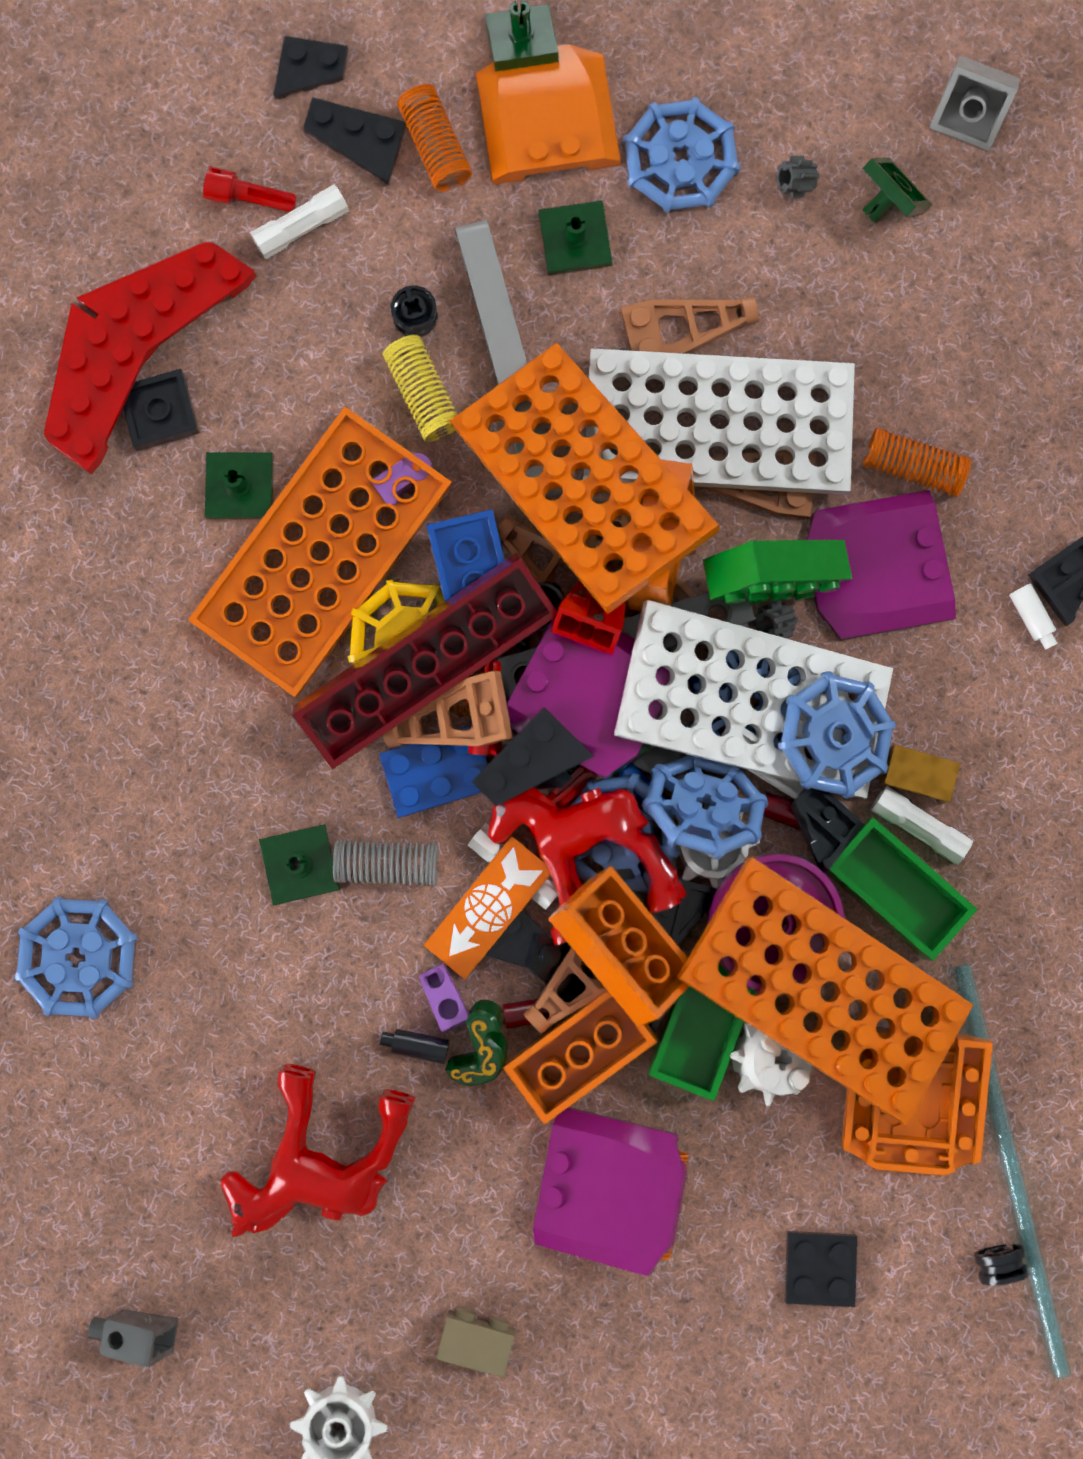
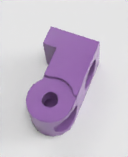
[371,453,432,513]
[419,963,470,1033]

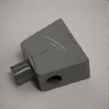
[88,1310,179,1368]

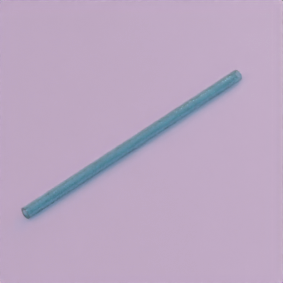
[954,964,1071,1379]

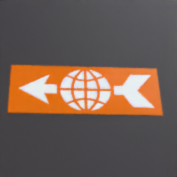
[423,836,550,980]

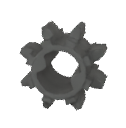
[775,156,819,198]
[753,602,798,638]

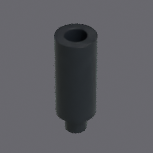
[380,1029,450,1064]

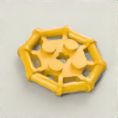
[347,579,445,664]

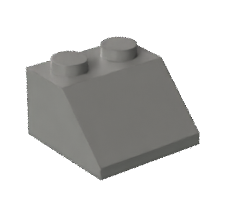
[929,55,1020,151]

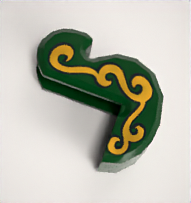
[445,999,508,1086]

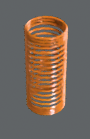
[397,84,472,192]
[862,427,972,498]

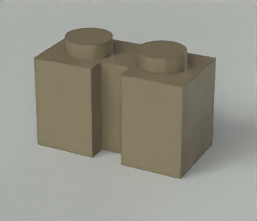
[436,1307,515,1378]

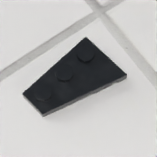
[304,97,406,185]
[472,707,594,806]

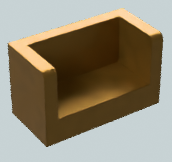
[879,744,961,804]

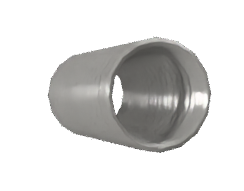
[333,839,438,886]

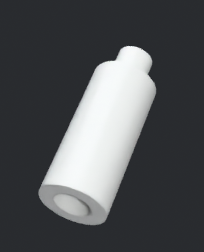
[1009,583,1058,650]

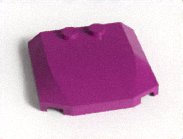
[806,490,956,640]
[507,611,669,779]
[533,1107,687,1276]

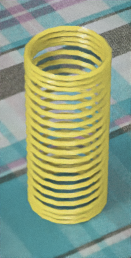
[382,335,458,442]

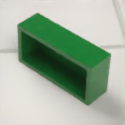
[703,540,852,604]
[825,817,978,961]
[647,944,755,1101]

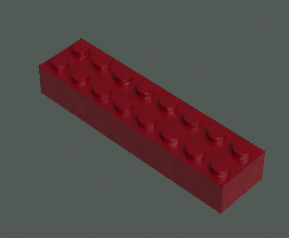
[292,552,557,769]

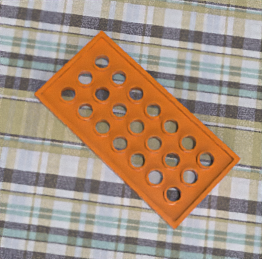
[450,343,720,614]
[188,406,453,698]
[677,857,974,1125]

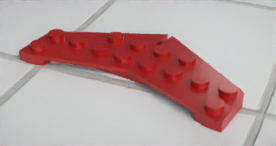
[44,242,257,475]

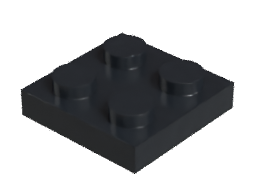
[123,368,200,451]
[785,1231,858,1307]

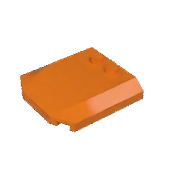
[476,44,621,184]
[841,1027,993,1176]

